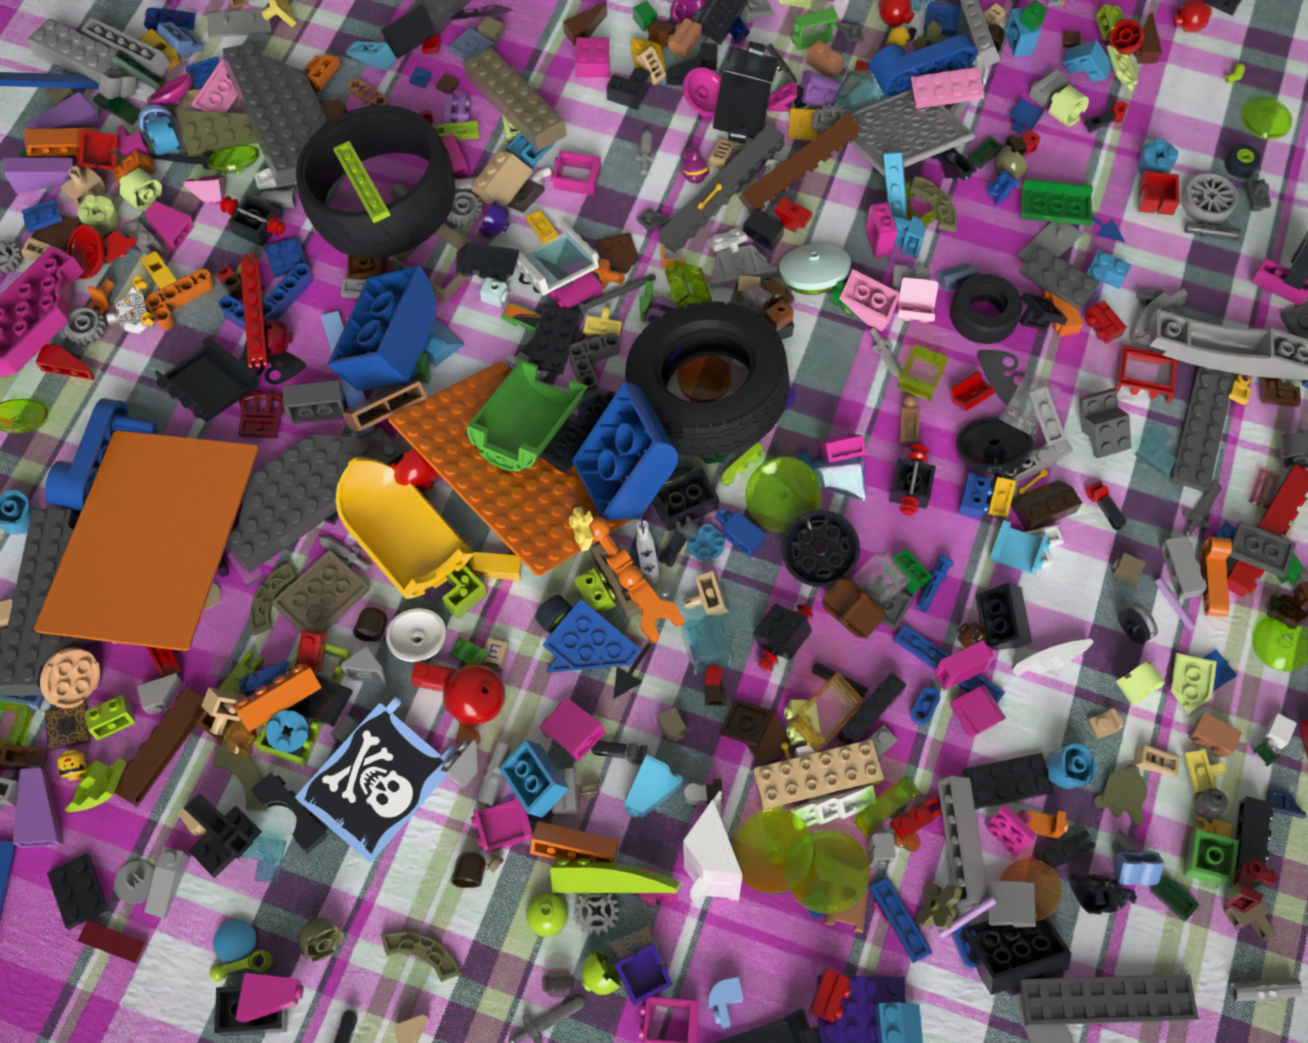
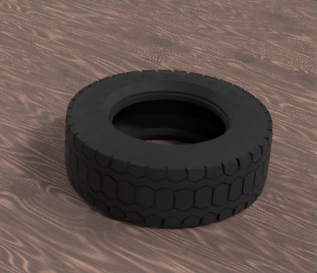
[625,301,790,458]

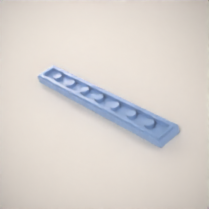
[321,311,375,438]

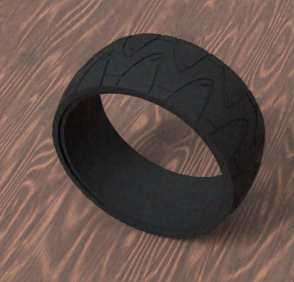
[296,105,455,258]

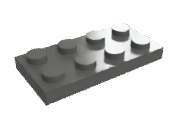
[1019,246,1100,311]

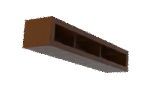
[114,687,204,808]

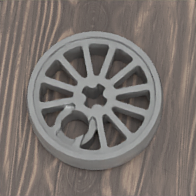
[1182,173,1238,225]

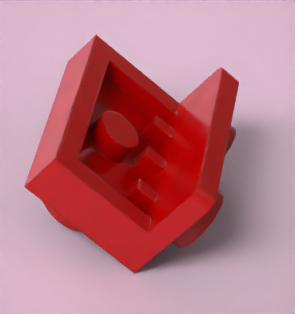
[950,371,995,411]

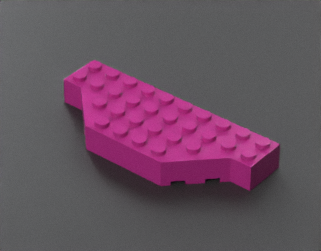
[0,246,84,377]

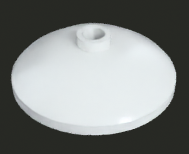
[386,608,446,662]

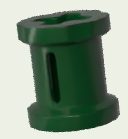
[1252,740,1281,767]

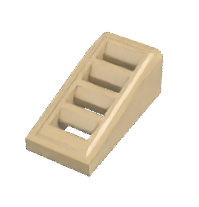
[983,3,1007,25]
[636,46,667,85]
[708,138,736,169]
[21,237,64,261]
[1133,744,1180,777]

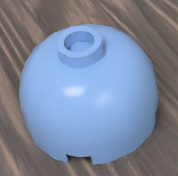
[138,104,175,139]

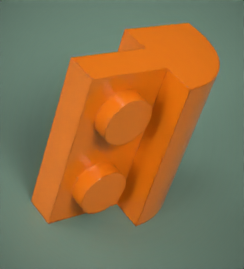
[302,54,341,92]

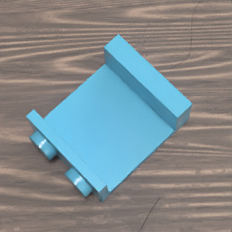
[990,520,1051,575]

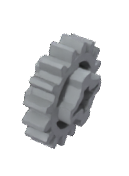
[811,103,847,135]
[0,239,23,276]
[573,893,620,937]

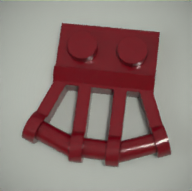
[238,390,285,438]

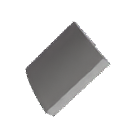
[988,881,1036,927]

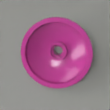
[683,67,721,117]
[147,74,193,106]

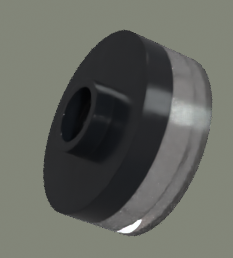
[1118,603,1158,645]

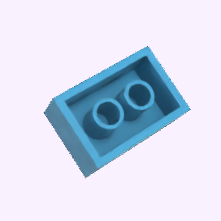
[499,740,570,818]

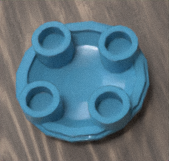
[687,524,725,561]
[213,919,256,963]

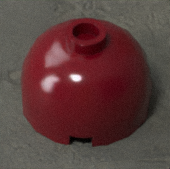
[265,319,293,355]

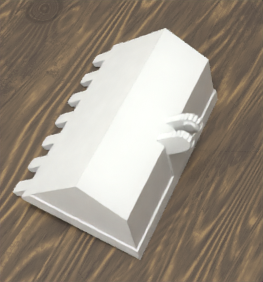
[683,791,742,903]

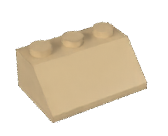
[471,150,533,207]

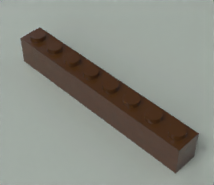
[739,113,862,214]

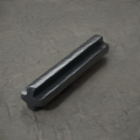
[811,662,868,698]

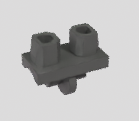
[1246,179,1271,212]

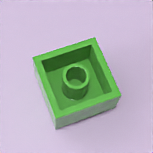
[1183,829,1239,887]

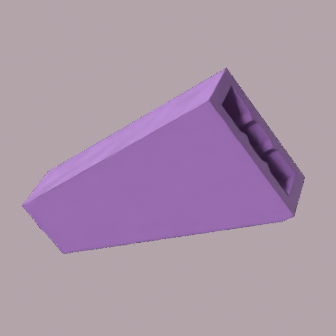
[26,92,102,129]
[2,158,80,194]
[13,765,63,848]

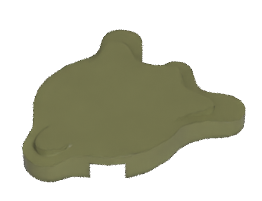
[1093,764,1147,825]

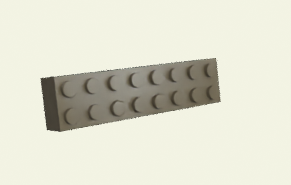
[463,48,567,151]

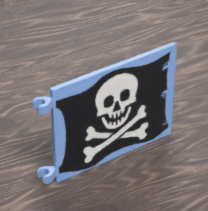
[295,698,457,863]

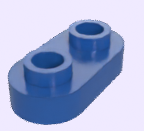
[910,687,940,725]
[953,924,977,969]

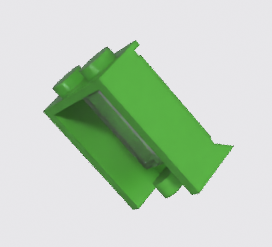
[791,5,839,50]

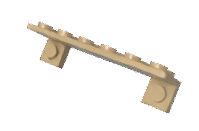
[753,740,884,813]

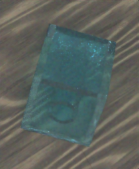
[681,615,734,675]

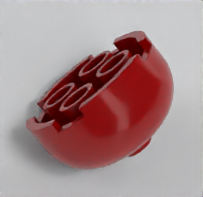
[391,448,441,491]
[443,664,506,727]

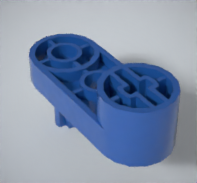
[868,34,984,98]
[45,398,158,511]

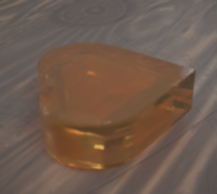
[455,724,481,745]
[894,833,921,852]

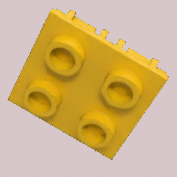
[630,38,666,70]

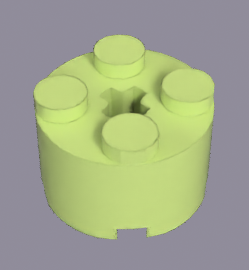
[1048,85,1089,126]
[119,168,162,211]
[78,195,120,237]
[1116,660,1166,705]

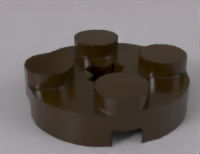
[1266,594,1308,629]

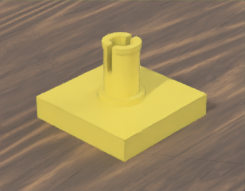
[261,0,297,27]

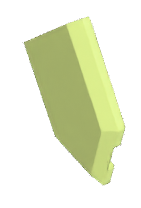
[1106,45,1138,91]
[1170,653,1217,714]

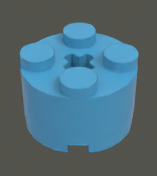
[146,116,181,155]
[1137,138,1179,175]
[0,490,36,534]
[265,710,309,752]
[1047,743,1097,789]

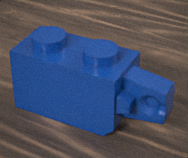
[715,508,766,558]

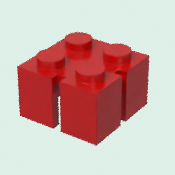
[76,129,118,170]
[1138,171,1180,215]

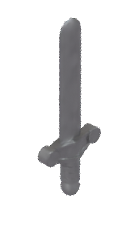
[1182,482,1221,537]
[508,997,585,1043]

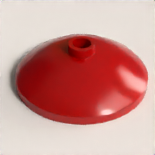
[66,225,105,279]

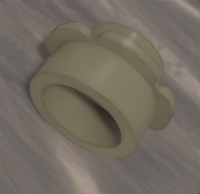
[579,784,600,799]
[486,854,504,873]

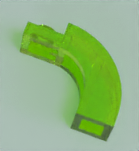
[853,777,920,837]

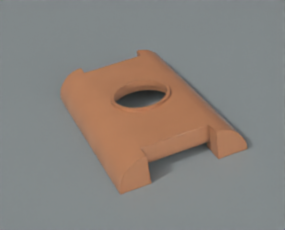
[823,862,871,933]

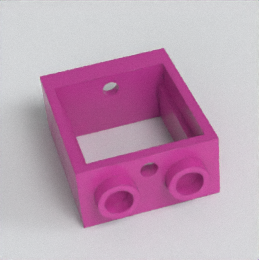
[551,151,601,195]
[865,202,897,259]
[817,433,866,462]
[934,640,994,690]
[639,997,699,1043]

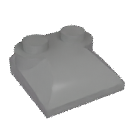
[739,0,774,23]

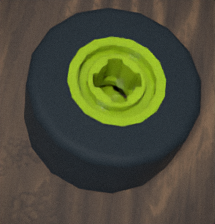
[1225,144,1261,178]
[535,595,572,633]

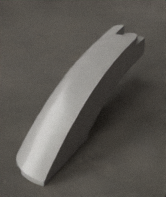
[1146,309,1308,380]

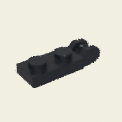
[1034,831,1096,873]

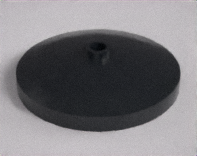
[956,417,1033,473]

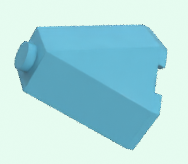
[624,755,684,818]

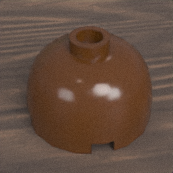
[761,277,795,310]

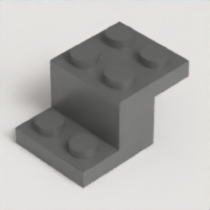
[1079,388,1131,459]

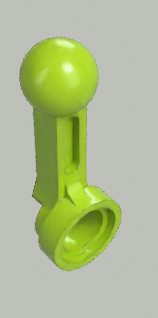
[209,950,273,981]

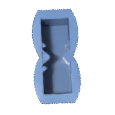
[1113,851,1164,886]

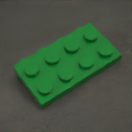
[1020,179,1093,226]

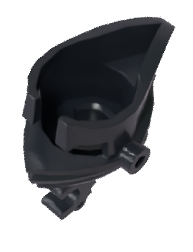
[1069,873,1137,914]

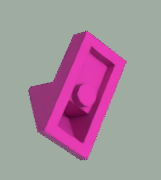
[767,81,797,112]

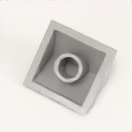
[341,647,388,685]

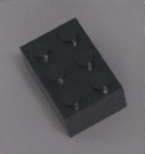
[652,468,719,532]
[214,986,288,1037]

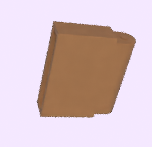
[342,381,427,431]

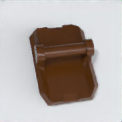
[822,578,886,639]

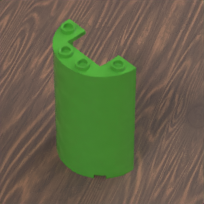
[467,359,588,471]

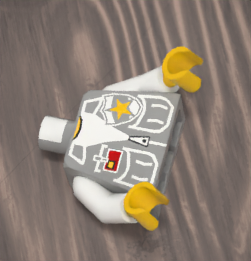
[106,276,154,334]

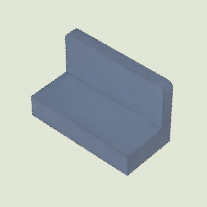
[936,264,979,292]

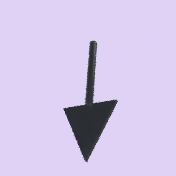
[613,644,651,699]

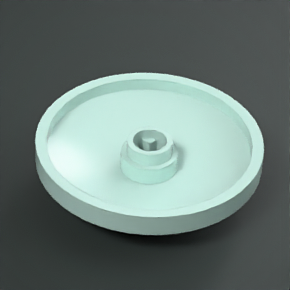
[779,244,851,290]

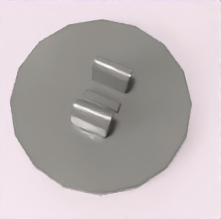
[114,861,154,904]

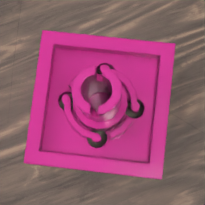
[985,804,1037,856]

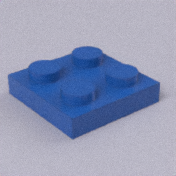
[923,1,961,36]
[264,237,307,278]

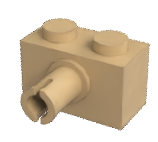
[60,166,106,209]
[683,571,729,618]
[201,687,247,735]

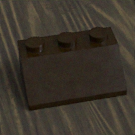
[1011,480,1082,532]

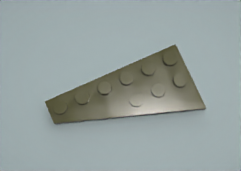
[176,110,258,158]

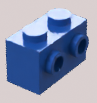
[958,473,993,519]

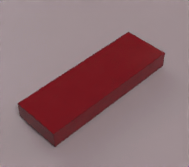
[77,920,147,964]

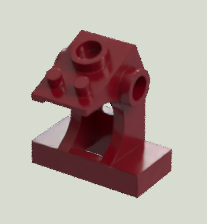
[1224,856,1279,913]

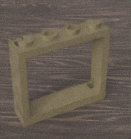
[389,224,475,303]

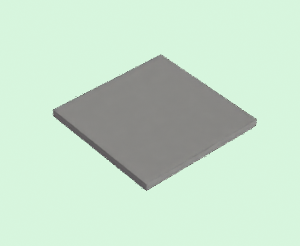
[848,88,974,176]

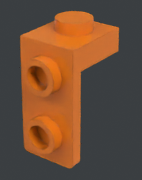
[113,150,156,183]
[1019,809,1069,839]

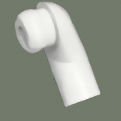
[531,167,551,188]

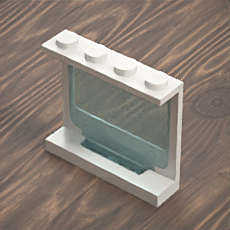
[508,220,599,295]

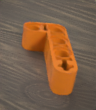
[145,269,215,330]
[1200,537,1232,617]

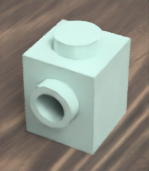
[480,277,509,308]

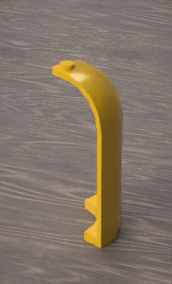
[335,457,475,599]

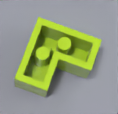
[442,565,487,620]

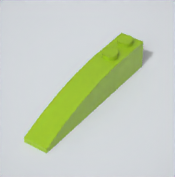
[550,858,682,893]

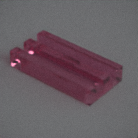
[1248,468,1279,509]

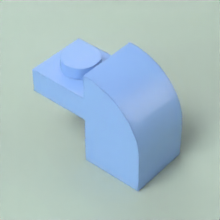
[708,977,743,1029]

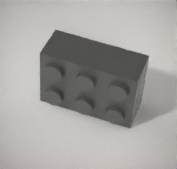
[283,380,346,424]

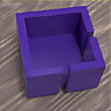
[612,942,673,1005]

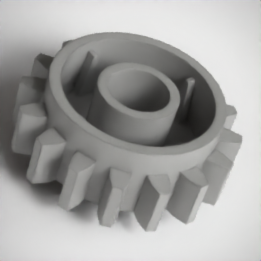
[447,191,483,228]
[64,307,107,345]

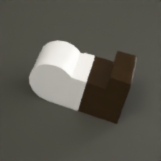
[684,778,723,805]

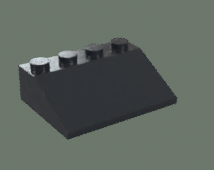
[962,904,1072,995]

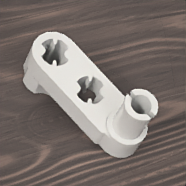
[636,520,660,586]

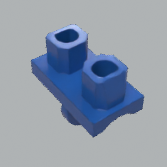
[987,171,1018,206]

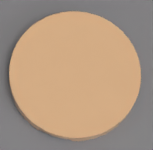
[40,647,100,708]

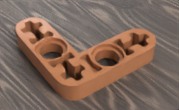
[348,78,389,107]

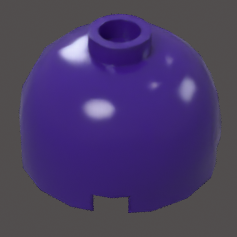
[478,200,510,237]

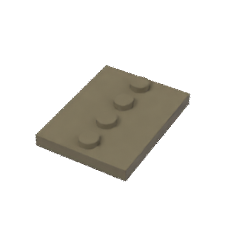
[271,550,370,632]

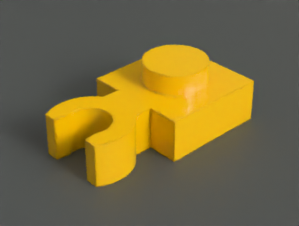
[1228,374,1252,405]
[1193,817,1233,838]

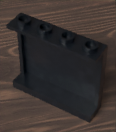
[155,337,259,423]

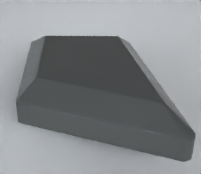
[836,22,864,42]
[636,209,671,231]
[1136,288,1165,305]
[1111,830,1134,856]

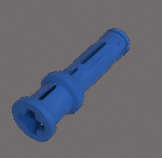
[916,555,954,612]

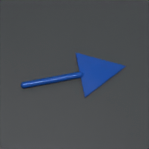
[1092,215,1125,243]

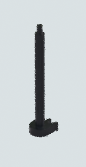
[148,151,214,170]

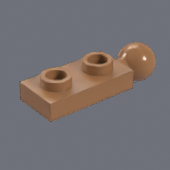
[899,394,920,445]

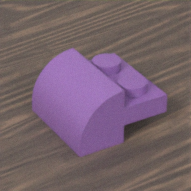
[801,70,840,108]

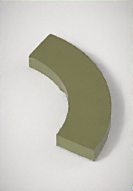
[910,175,957,232]
[249,562,297,636]
[212,745,268,811]
[380,931,462,983]

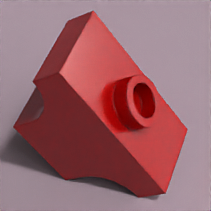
[774,197,813,233]
[102,230,137,263]

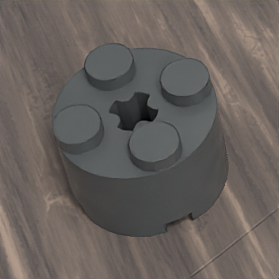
[1279,429,1308,469]

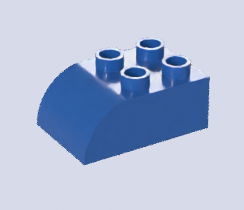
[327,265,436,391]
[572,382,678,520]

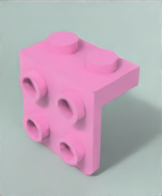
[897,277,938,323]

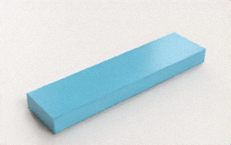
[884,151,908,220]

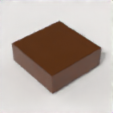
[1062,30,1081,48]
[436,74,459,94]

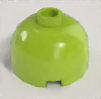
[526,893,568,937]
[581,949,622,995]

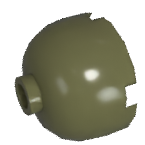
[995,145,1029,179]
[298,917,344,962]

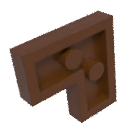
[1260,377,1301,407]

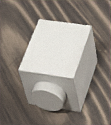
[1262,713,1297,749]

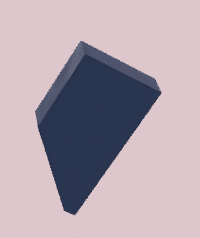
[1266,789,1307,819]

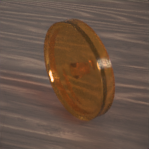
[678,355,731,403]
[1000,859,1062,921]

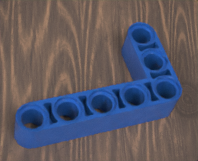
[219,263,313,330]

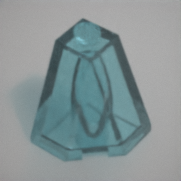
[835,70,886,110]
[812,455,866,500]

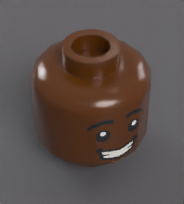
[957,622,988,648]

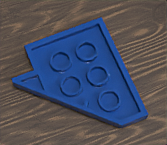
[542,599,642,673]

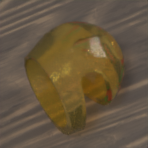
[221,720,257,758]

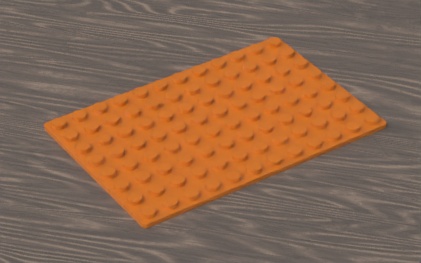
[388,362,648,576]
[34,431,259,651]

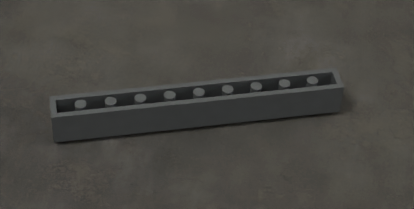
[659,124,785,253]

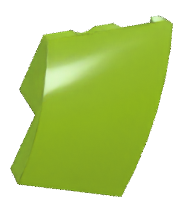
[64,758,127,812]

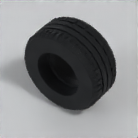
[950,274,1023,344]

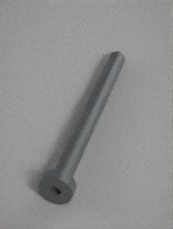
[577,274,656,315]

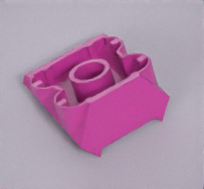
[949,685,1007,737]

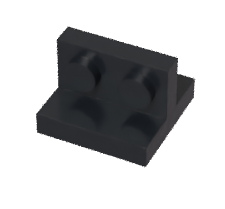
[1018,292,1068,331]

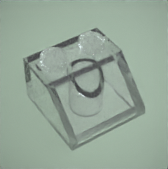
[851,551,911,605]

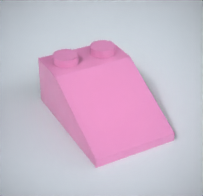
[839,269,901,331]

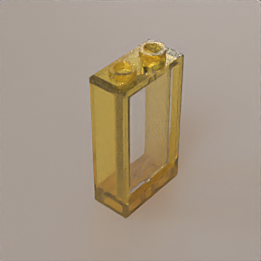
[788,672,865,752]

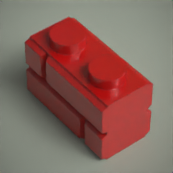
[1084,300,1127,344]
[296,628,328,675]
[411,661,456,692]
[808,968,852,1023]

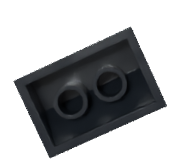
[456,243,519,281]
[976,582,1032,650]

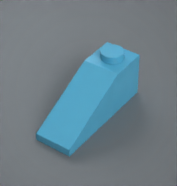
[345,41,397,70]

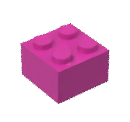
[575,37,610,78]

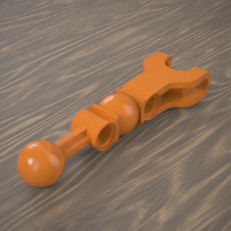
[589,516,684,644]

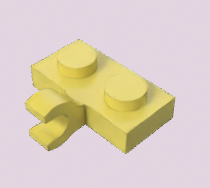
[583,307,622,337]
[569,507,593,551]
[1183,750,1227,794]

